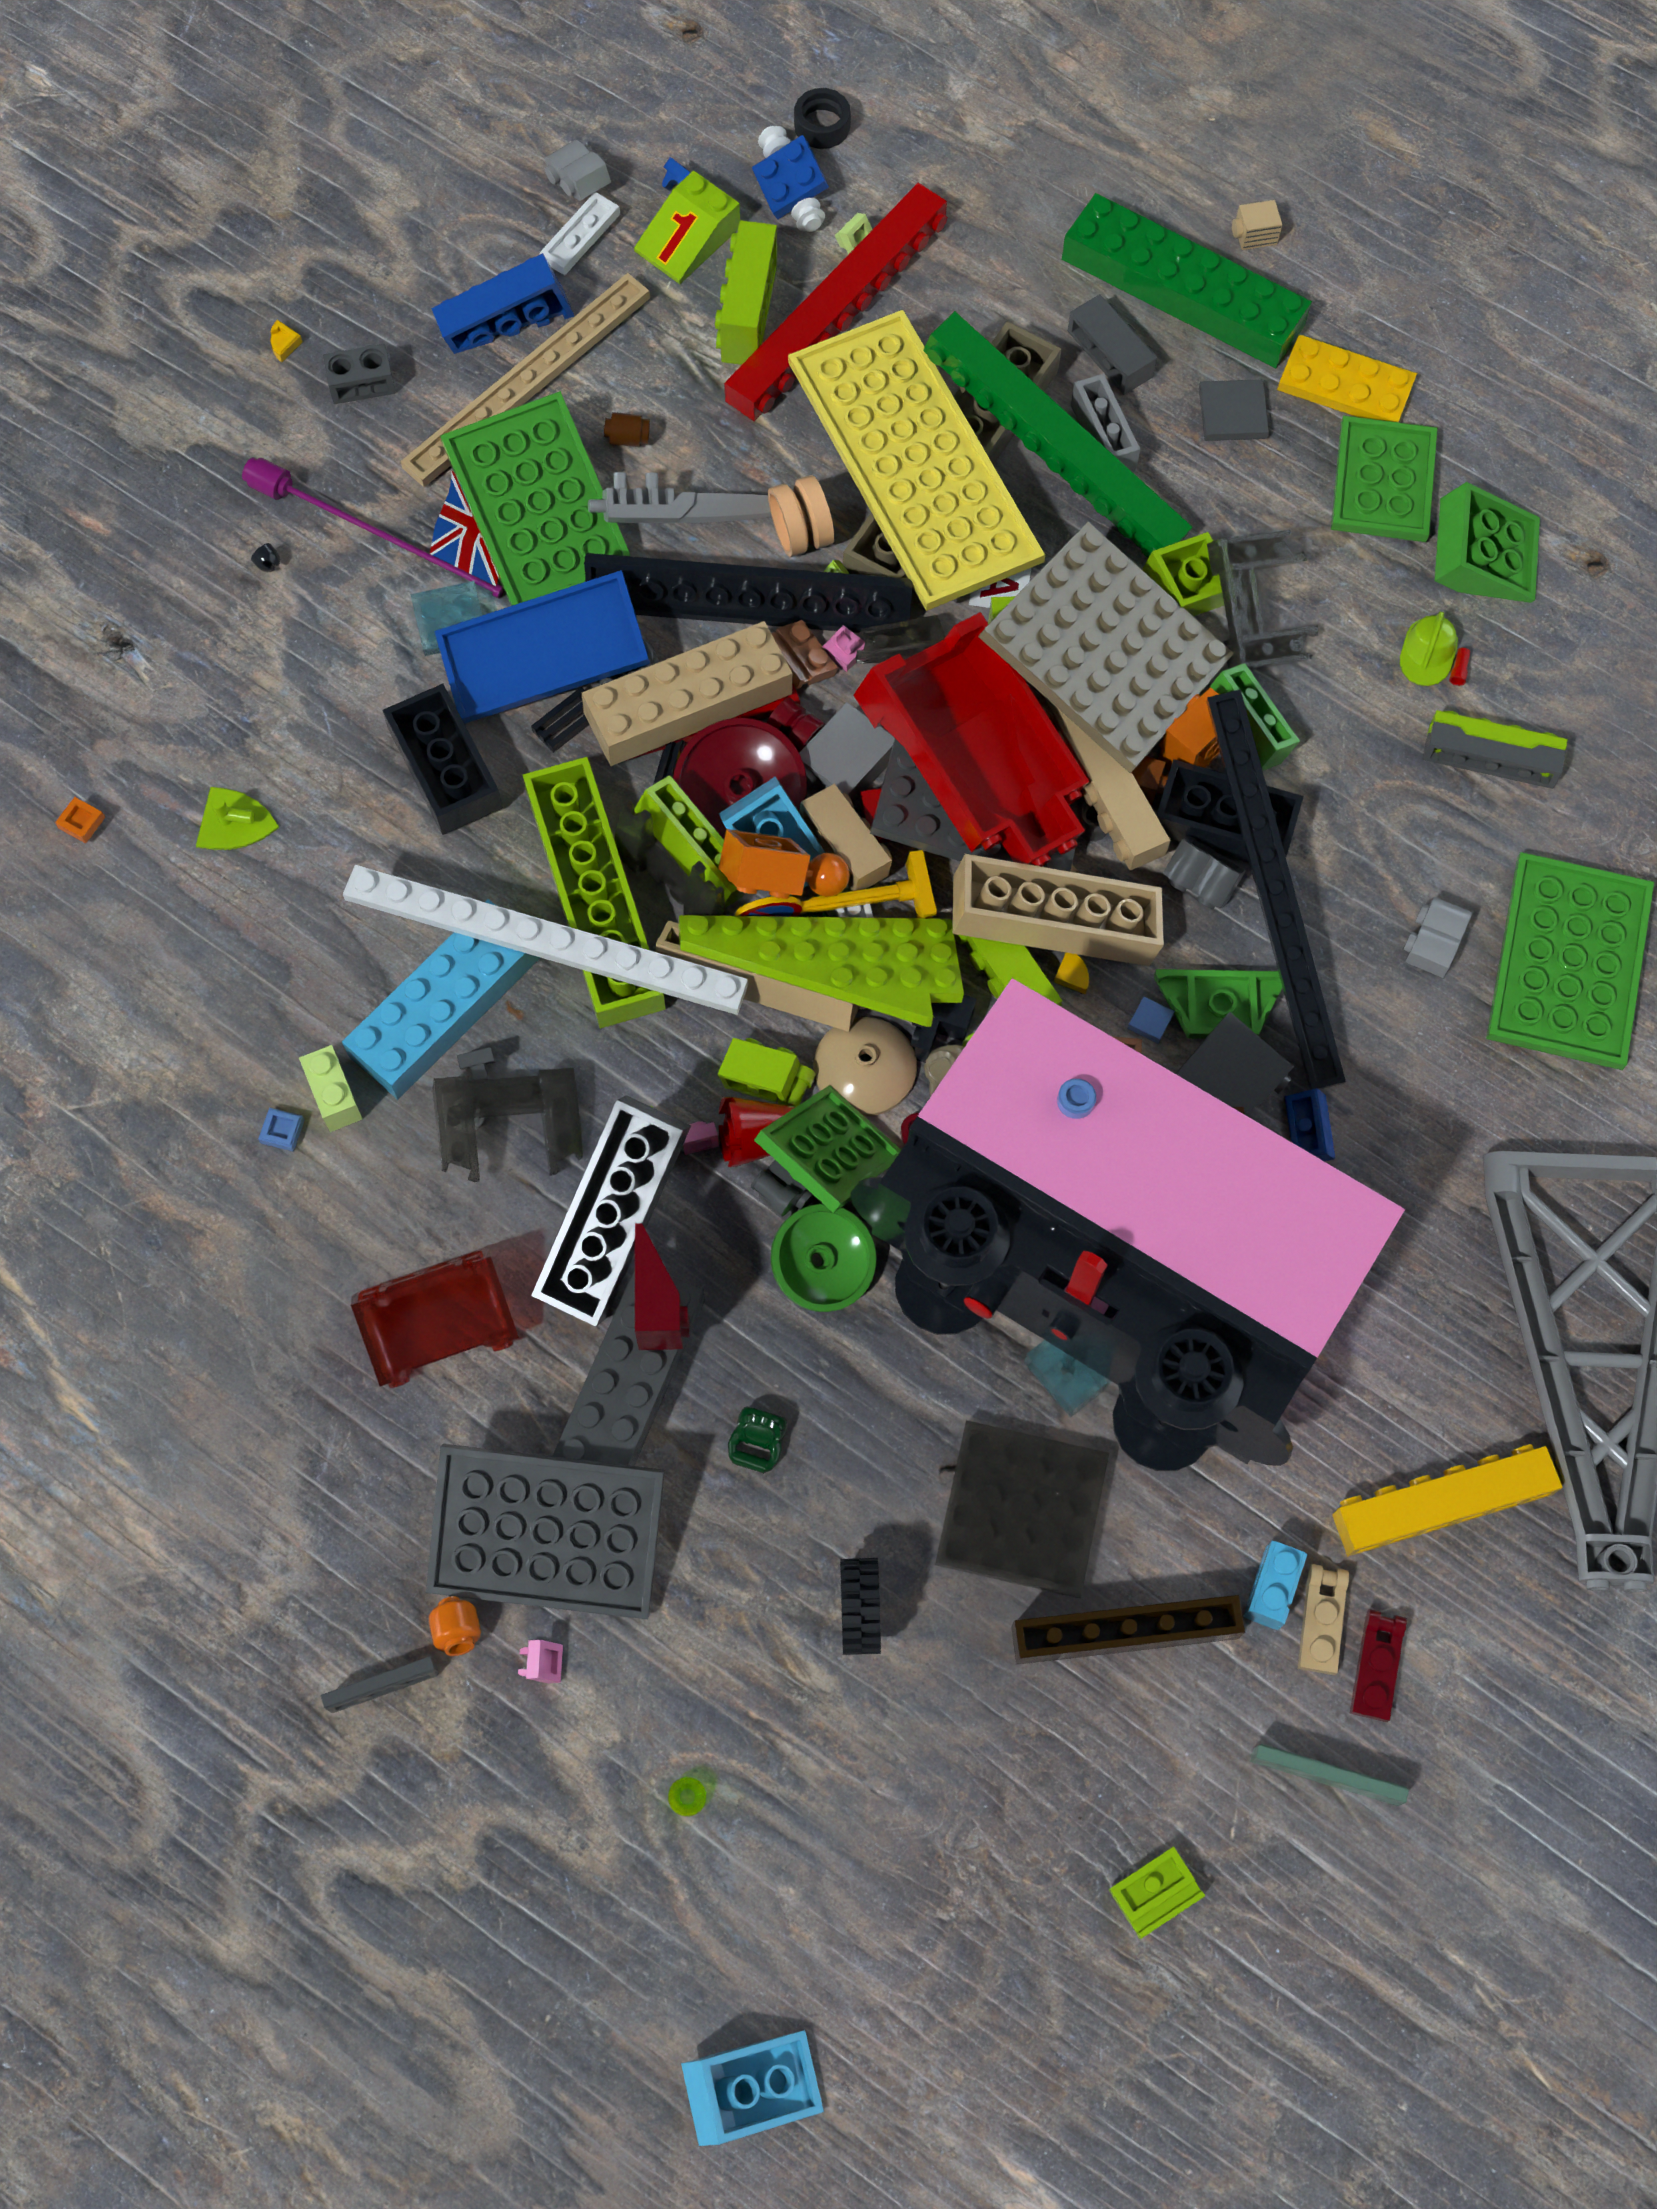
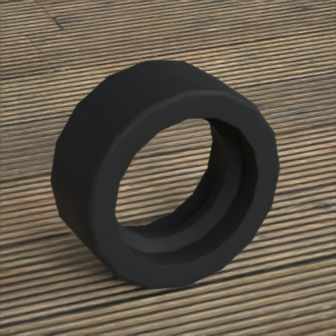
[794,88,851,149]

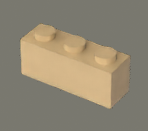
[799,783,892,891]

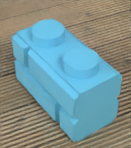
[1243,1541,1307,1630]

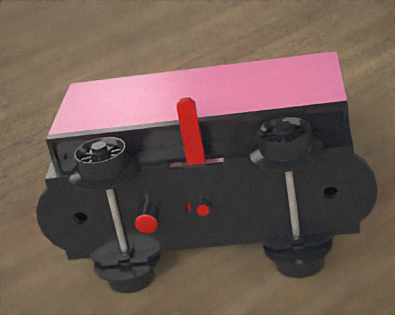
[850,978,1405,1471]

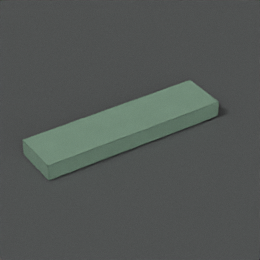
[1250,1744,1409,1806]

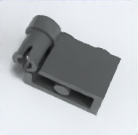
[751,1160,815,1221]

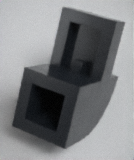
[910,995,977,1063]

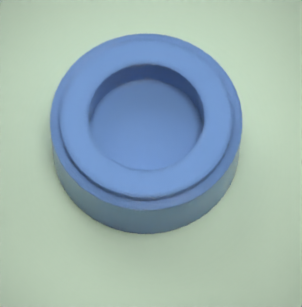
[1057,1079,1096,1119]

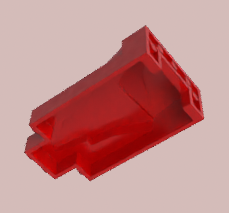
[853,612,1090,867]

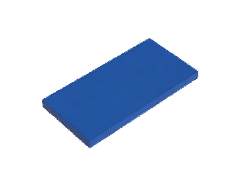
[434,570,651,724]

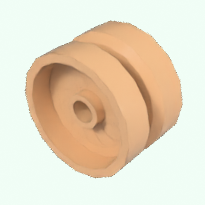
[768,475,834,558]

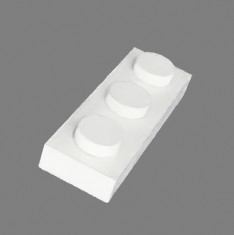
[539,192,620,276]

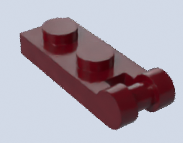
[1350,1609,1407,1722]

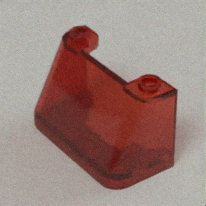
[351,1248,519,1388]

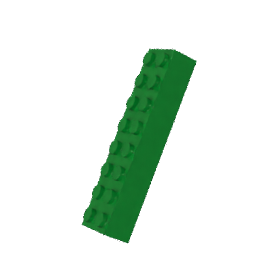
[1061,193,1312,369]

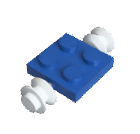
[751,126,829,232]

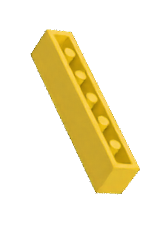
[1332,1444,1563,1557]

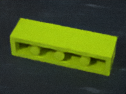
[634,775,745,912]
[952,921,1062,1006]

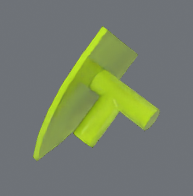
[196,787,279,850]

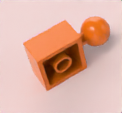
[718,829,850,899]

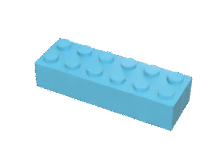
[342,899,541,1100]

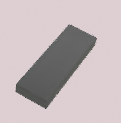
[320,1656,439,1713]

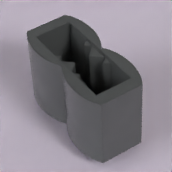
[1163,836,1246,909]

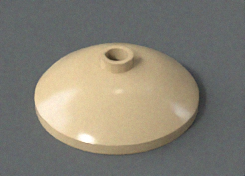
[813,1017,917,1116]

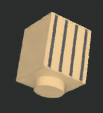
[1232,200,1282,250]

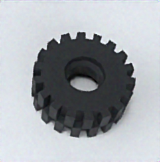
[840,1558,881,1655]

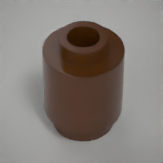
[604,412,650,447]

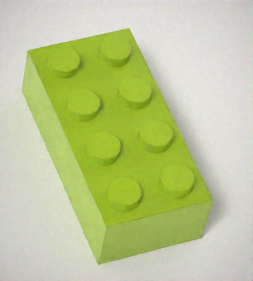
[715,220,778,365]

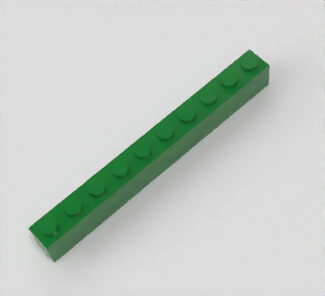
[923,311,1192,558]

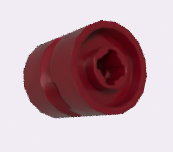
[767,697,826,752]

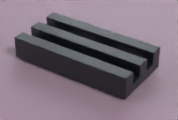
[531,687,590,753]

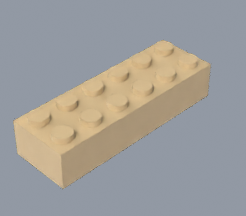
[582,621,793,766]
[952,854,1164,966]

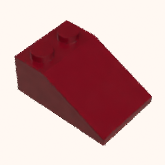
[635,1223,690,1350]

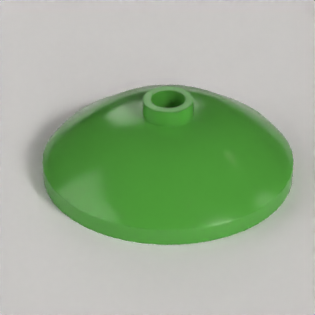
[771,1204,876,1312]

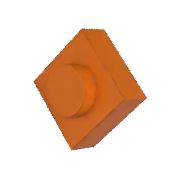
[55,797,105,844]

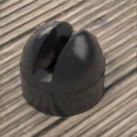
[251,543,280,572]

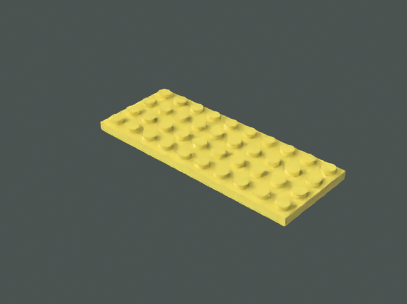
[788,310,1045,611]

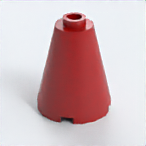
[718,1097,795,1167]

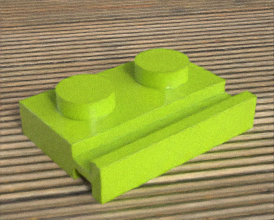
[1108,1846,1205,1939]

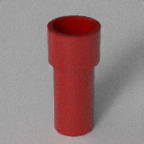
[1449,648,1471,686]

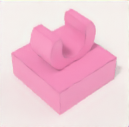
[822,626,868,672]
[518,1640,563,1684]

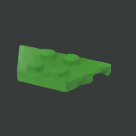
[1154,969,1282,1039]

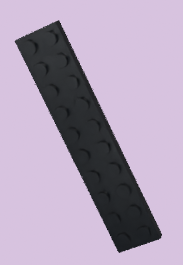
[584,553,913,637]

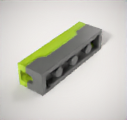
[1422,710,1568,789]

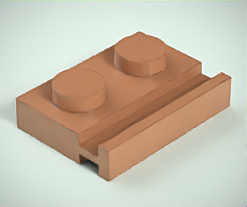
[771,620,838,689]

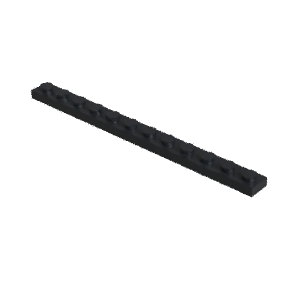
[1206,689,1346,1090]

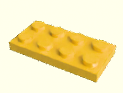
[1277,334,1417,423]

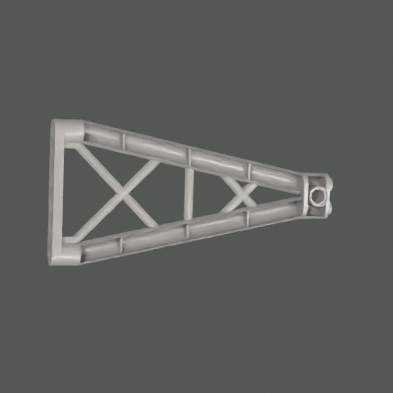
[1483,1151,1657,1592]

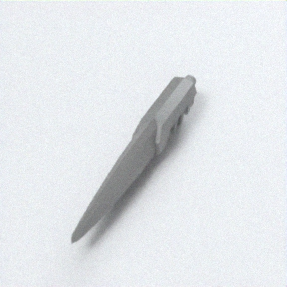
[588,472,772,523]

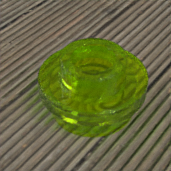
[668,1777,706,1817]

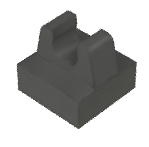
[457,1047,496,1084]

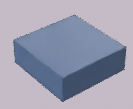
[1127,997,1175,1044]
[258,1108,305,1152]

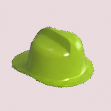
[1399,612,1458,686]

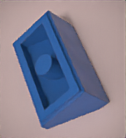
[1284,1088,1335,1161]

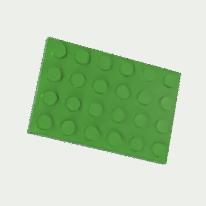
[440,391,631,606]
[1486,852,1654,1070]

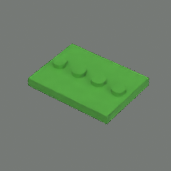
[1331,415,1438,542]
[754,1085,901,1213]

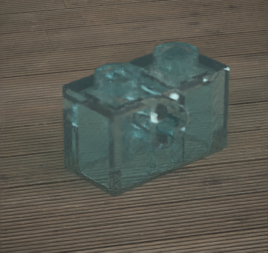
[1024,1340,1107,1418]

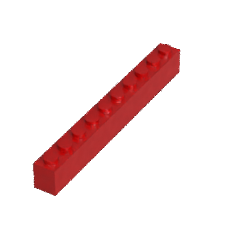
[724,182,948,421]

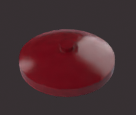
[673,718,807,839]

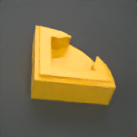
[270,319,302,362]
[1054,953,1089,994]

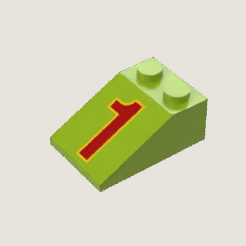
[634,170,740,284]

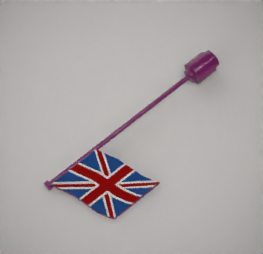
[242,457,504,599]

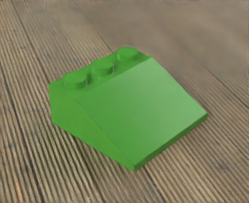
[1434,482,1540,603]

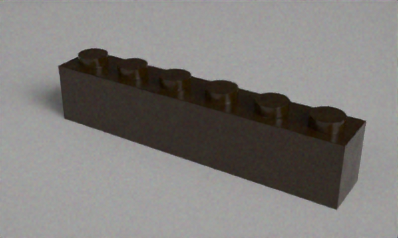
[1011,1595,1245,1665]

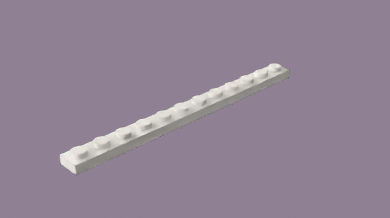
[343,865,748,1015]

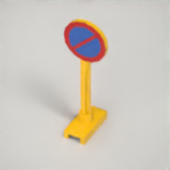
[734,850,937,918]

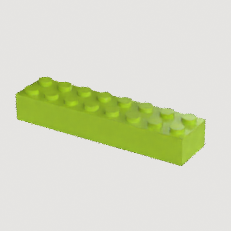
[522,757,666,1029]

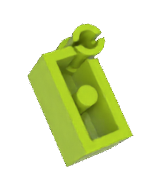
[718,1038,816,1107]

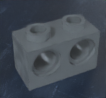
[323,344,396,404]

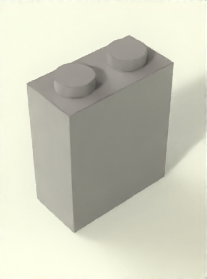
[799,702,894,803]

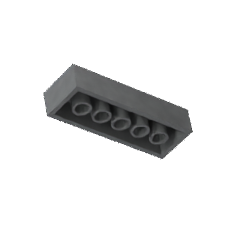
[531,1095,691,1326]
[552,1268,705,1466]

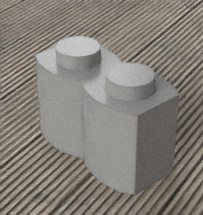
[544,140,611,200]
[1403,897,1472,978]

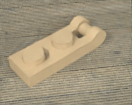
[1297,1564,1349,1675]

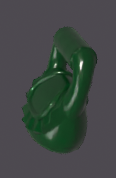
[728,1406,787,1474]

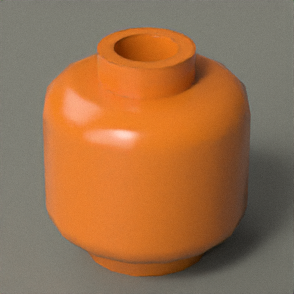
[429,1596,481,1656]

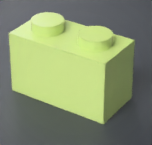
[299,1045,363,1132]

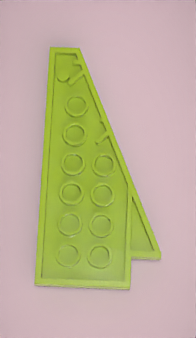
[678,915,964,1027]

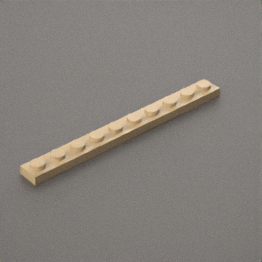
[401,273,650,487]

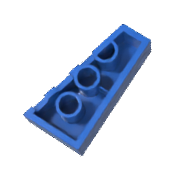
[431,253,575,354]

